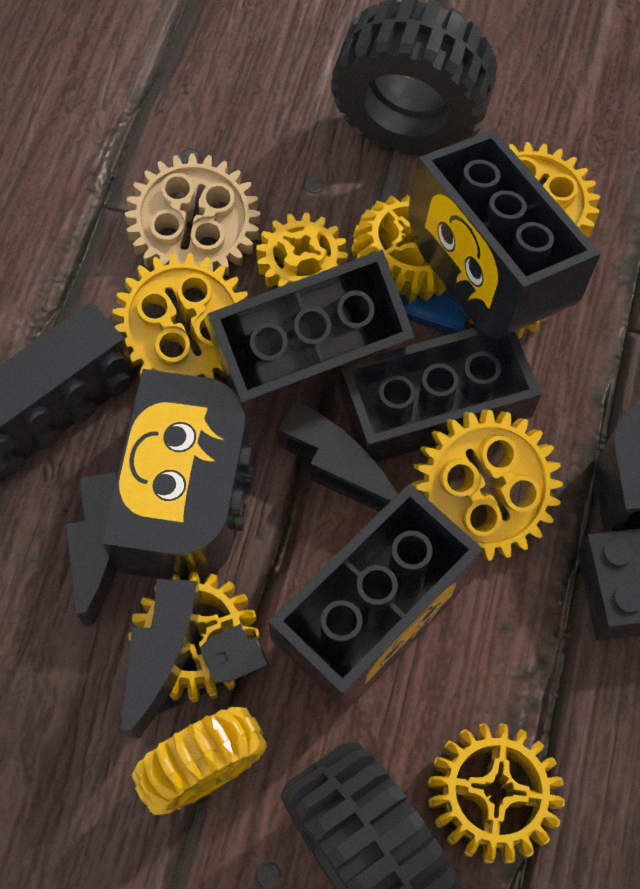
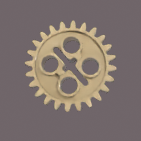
[125,153,260,276]

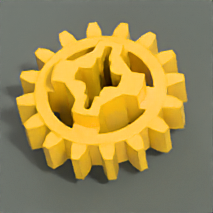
[256,213,348,288]

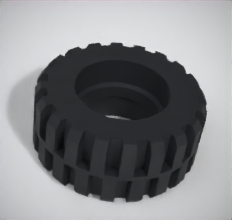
[331,0,498,156]
[280,742,463,889]

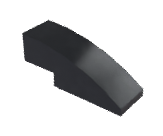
[278,400,398,512]
[66,471,118,626]
[121,579,201,739]

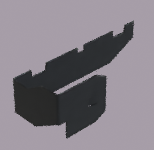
[119,624,270,718]

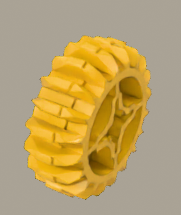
[352,194,447,304]
[129,571,259,702]
[131,707,267,815]
[428,723,565,864]

